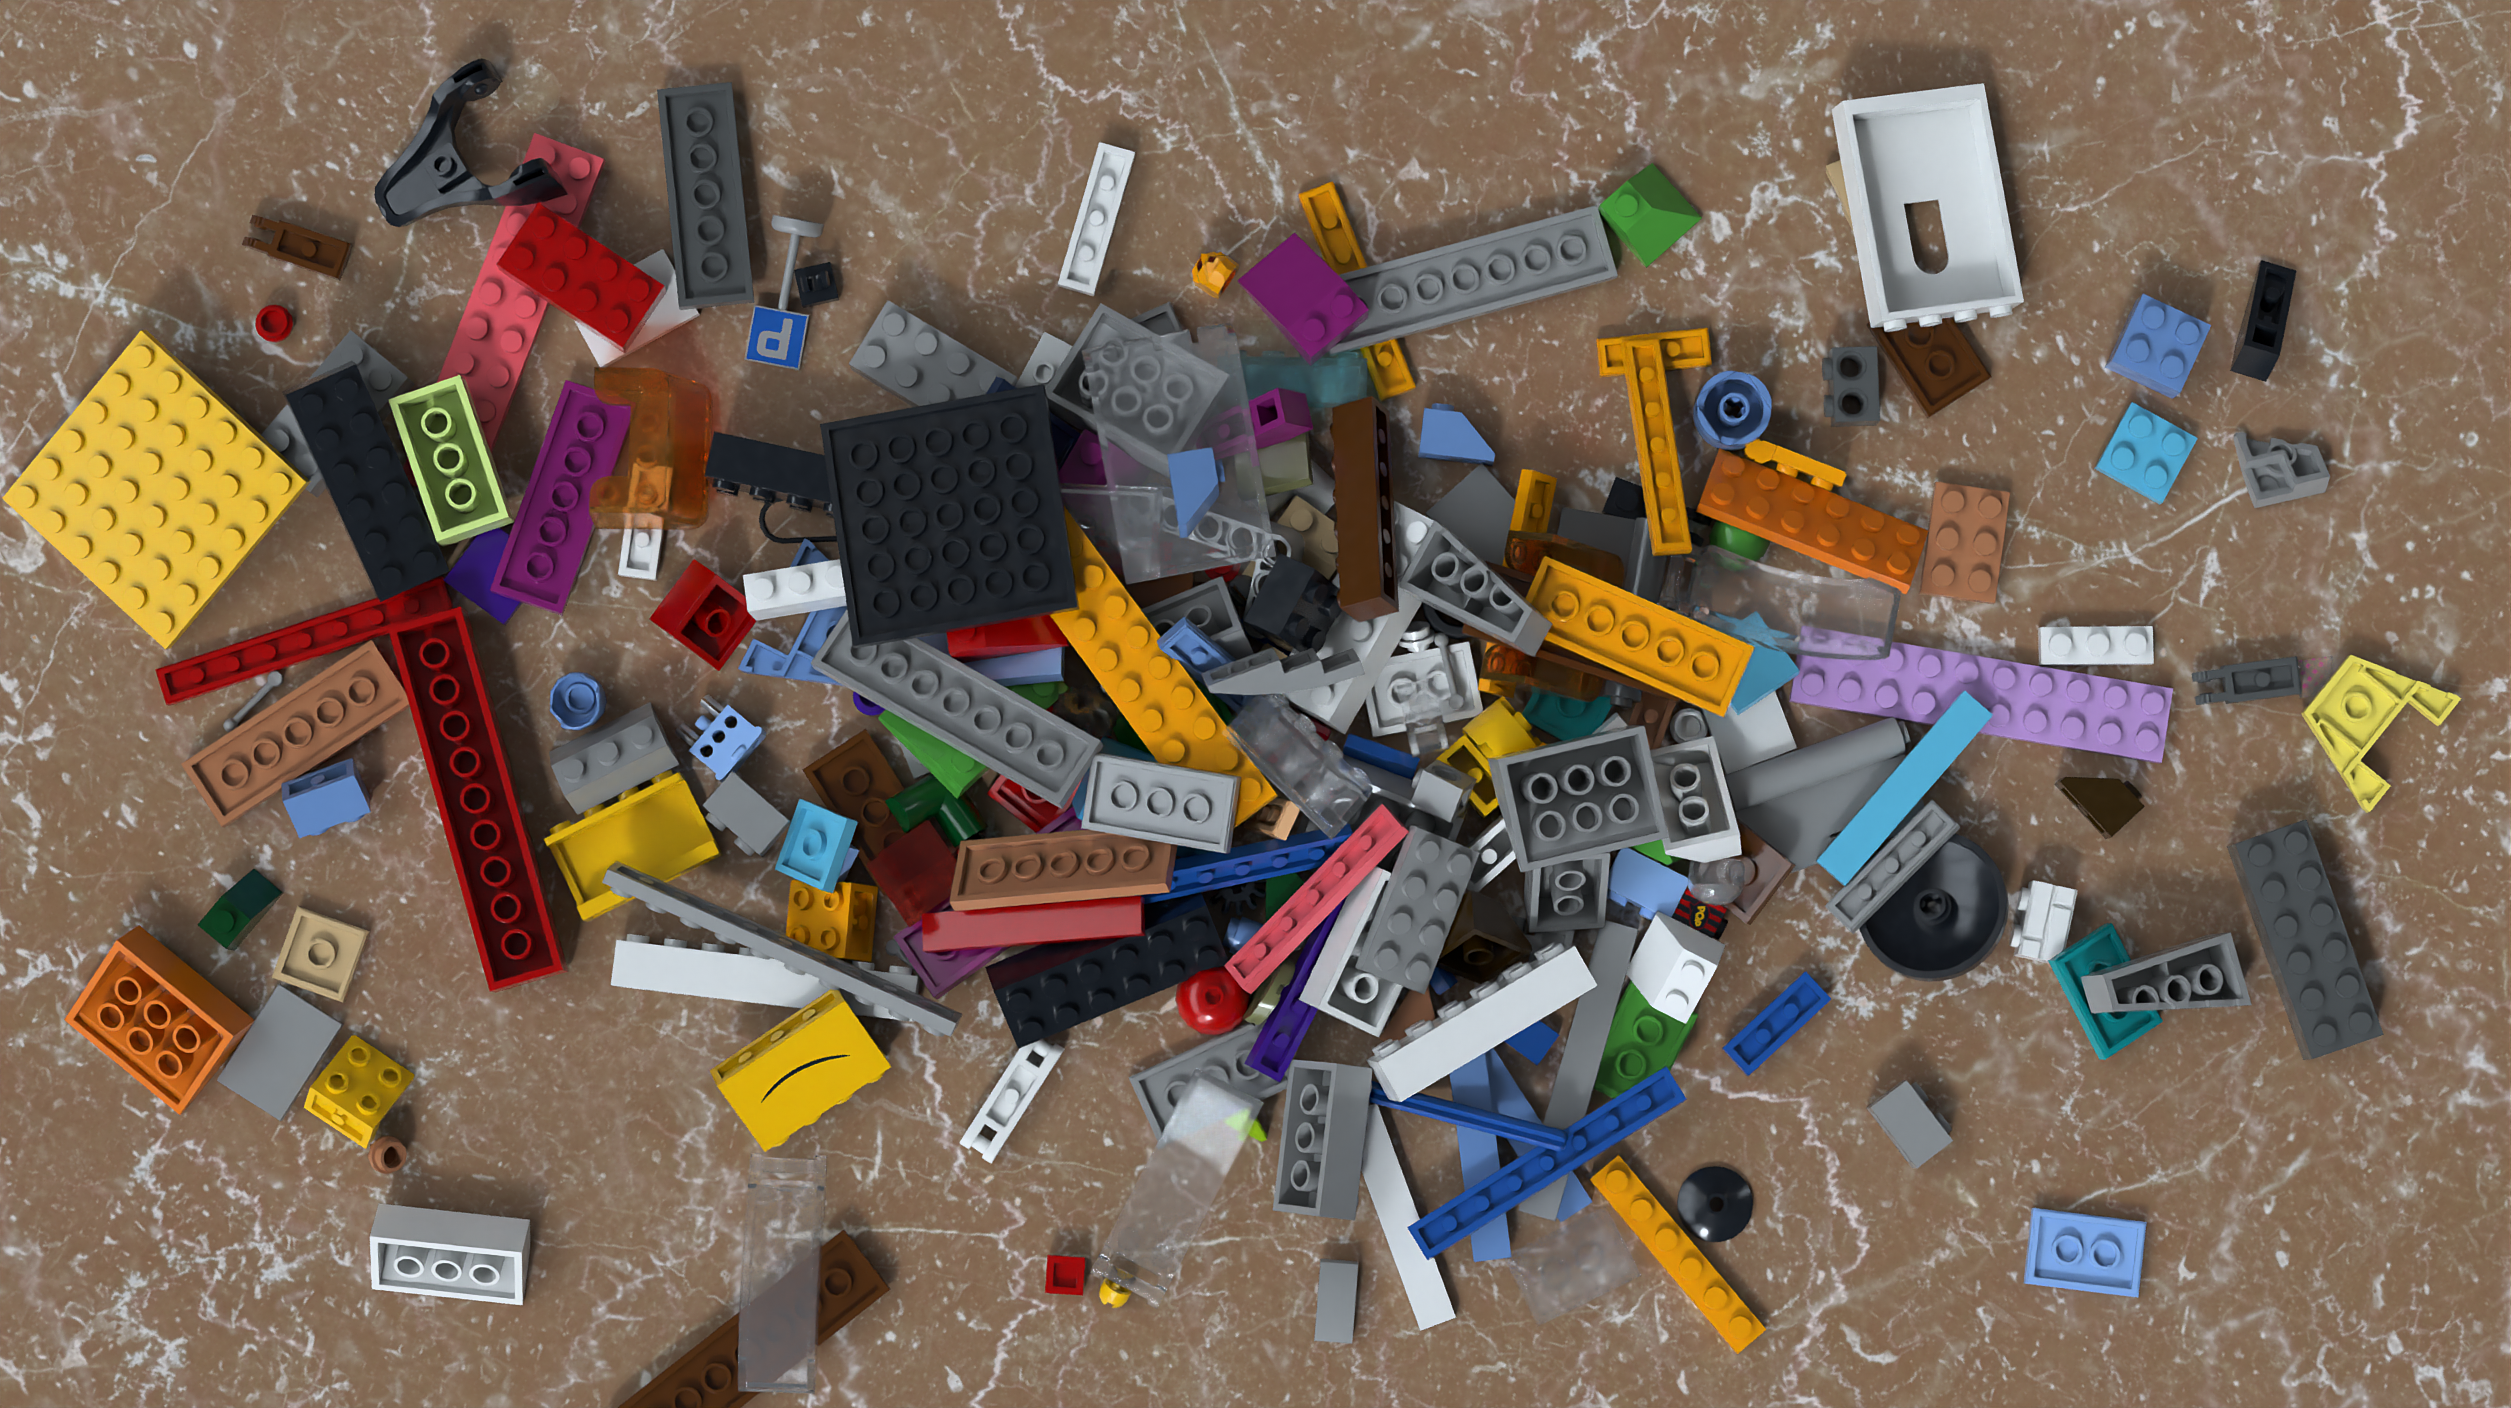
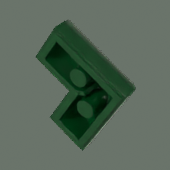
[885,774,988,848]

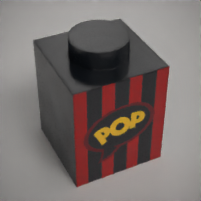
[1671,889,1729,940]

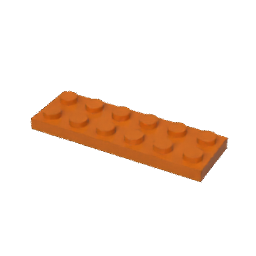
[1696,448,1929,594]

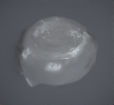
[1688,857,1745,906]

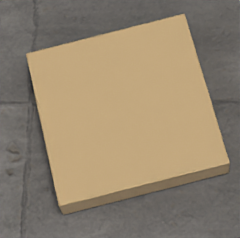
[272,906,371,1003]

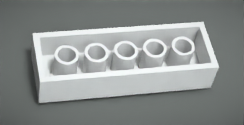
[1276,501,1434,734]
[1366,943,1598,1102]

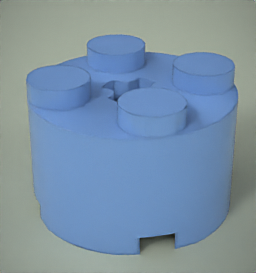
[1693,371,1772,451]

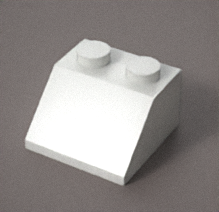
[1626,911,1725,1024]

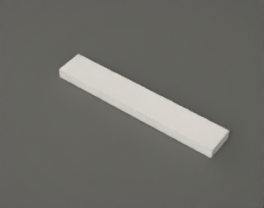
[1361,1104,1456,1331]

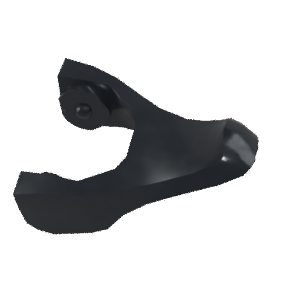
[374,59,568,227]

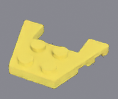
[2301,655,2461,813]

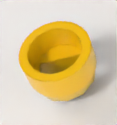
[1099,1275,1133,1308]

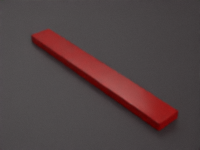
[155,576,454,706]

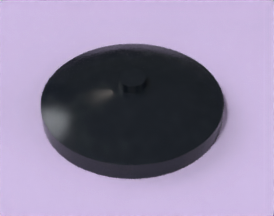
[1859,834,2009,982]

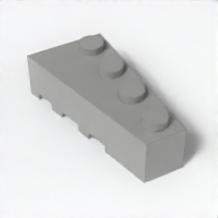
[1398,520,1552,657]
[2081,932,2252,1013]

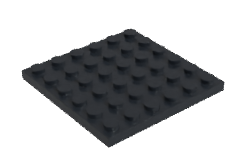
[820,384,1080,648]

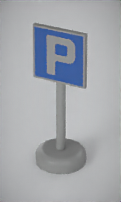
[744,215,824,370]

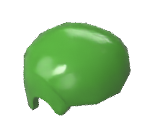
[1709,520,1770,568]

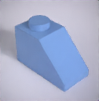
[1418,403,1495,466]
[1167,447,1225,538]

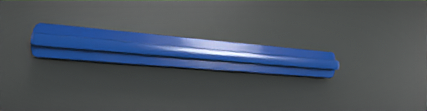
[1369,1081,1568,1151]

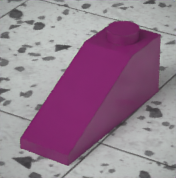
[1196,387,1313,460]

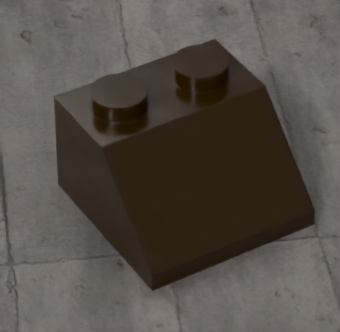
[1436,890,1532,984]

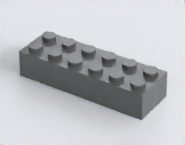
[2227,820,2384,1060]

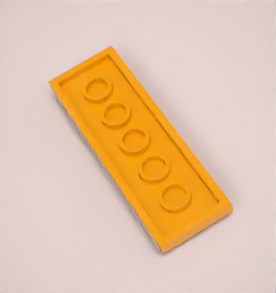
[1525,556,1755,718]

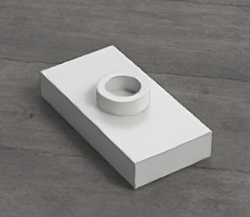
[1015,332,1073,389]

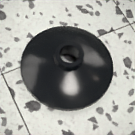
[1677,1166,1753,1242]

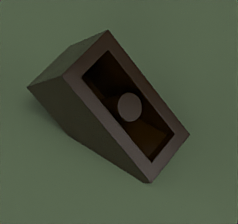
[2054,777,2145,839]

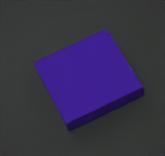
[444,528,522,626]

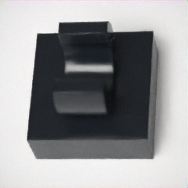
[794,262,839,308]

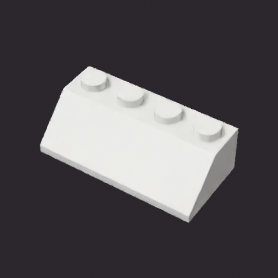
[370,1204,530,1305]

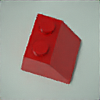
[649,559,756,671]

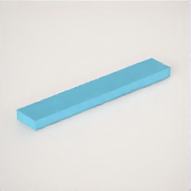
[1816,690,1993,886]

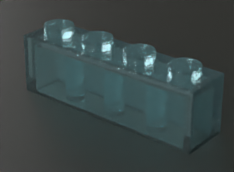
[1216,350,1367,408]

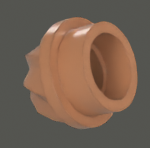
[367,1135,407,1174]

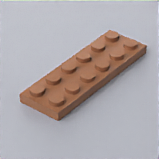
[181,640,410,828]
[949,829,1177,911]

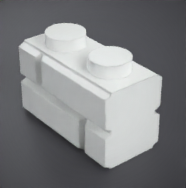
[2009,880,2078,964]

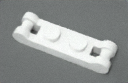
[959,1039,1065,1164]

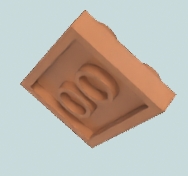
[1919,481,2010,604]

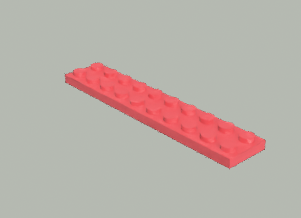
[403,133,606,487]

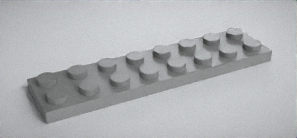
[1328,205,1618,356]
[811,610,1103,809]

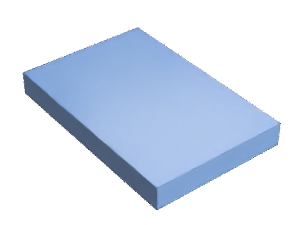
[2023,1208,2147,1298]

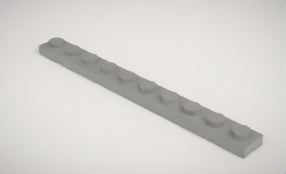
[602,861,963,1037]

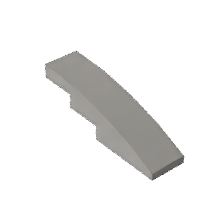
[1201,647,1365,695]

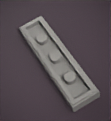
[1825,800,1960,934]

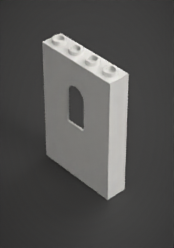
[1832,83,2024,332]

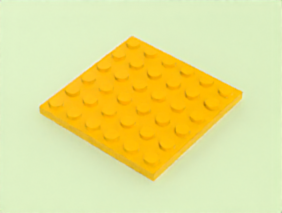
[2,330,311,649]

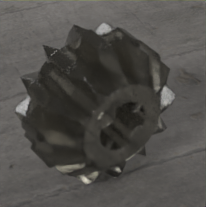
[1052,683,1118,740]

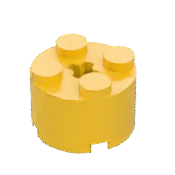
[1462,696,1542,761]

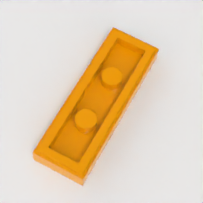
[1596,328,1712,378]

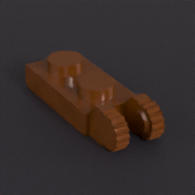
[242,215,352,281]

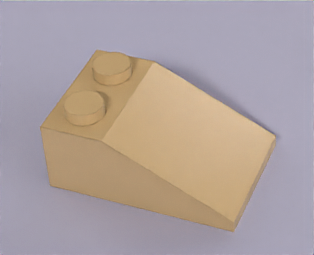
[1233,495,1338,600]

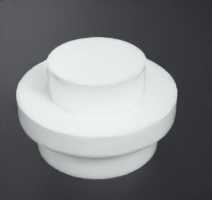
[1399,621,1435,652]
[1670,708,1708,743]

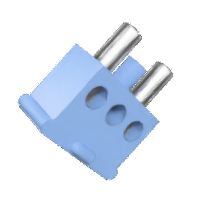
[676,695,766,783]

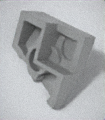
[2234,432,2330,508]

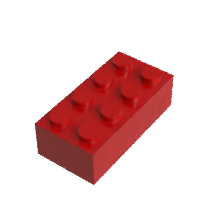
[496,202,667,353]

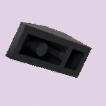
[2230,260,2297,382]

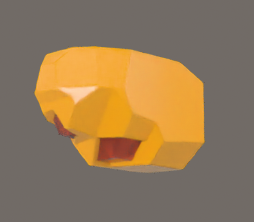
[1192,252,1239,299]

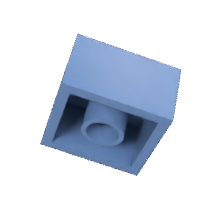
[2105,294,2211,399]

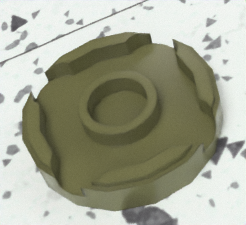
[1243,958,1296,1026]

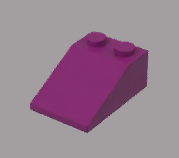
[1237,233,1369,366]

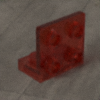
[866,820,957,928]

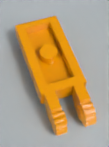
[1743,439,1847,492]

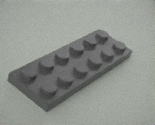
[657,82,755,310]

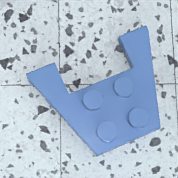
[738,538,847,686]

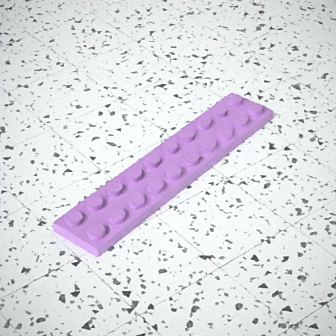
[1789,627,2173,764]

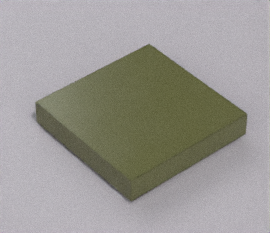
[1234,431,1313,503]

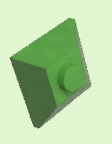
[1598,163,1702,268]

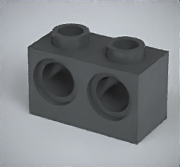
[1822,346,1880,427]

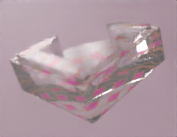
[2298,656,2334,699]

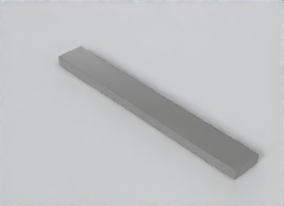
[1519,920,1639,1222]

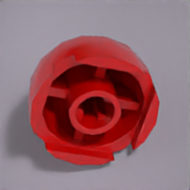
[1175,966,1250,1035]

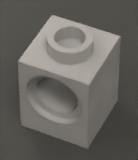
[1411,760,1477,822]

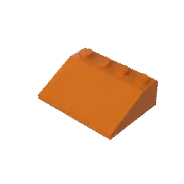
[64,925,255,1115]

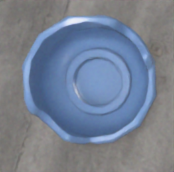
[550,672,607,730]

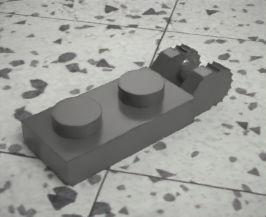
[2192,656,2302,705]

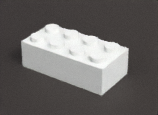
[1299,866,1403,1037]

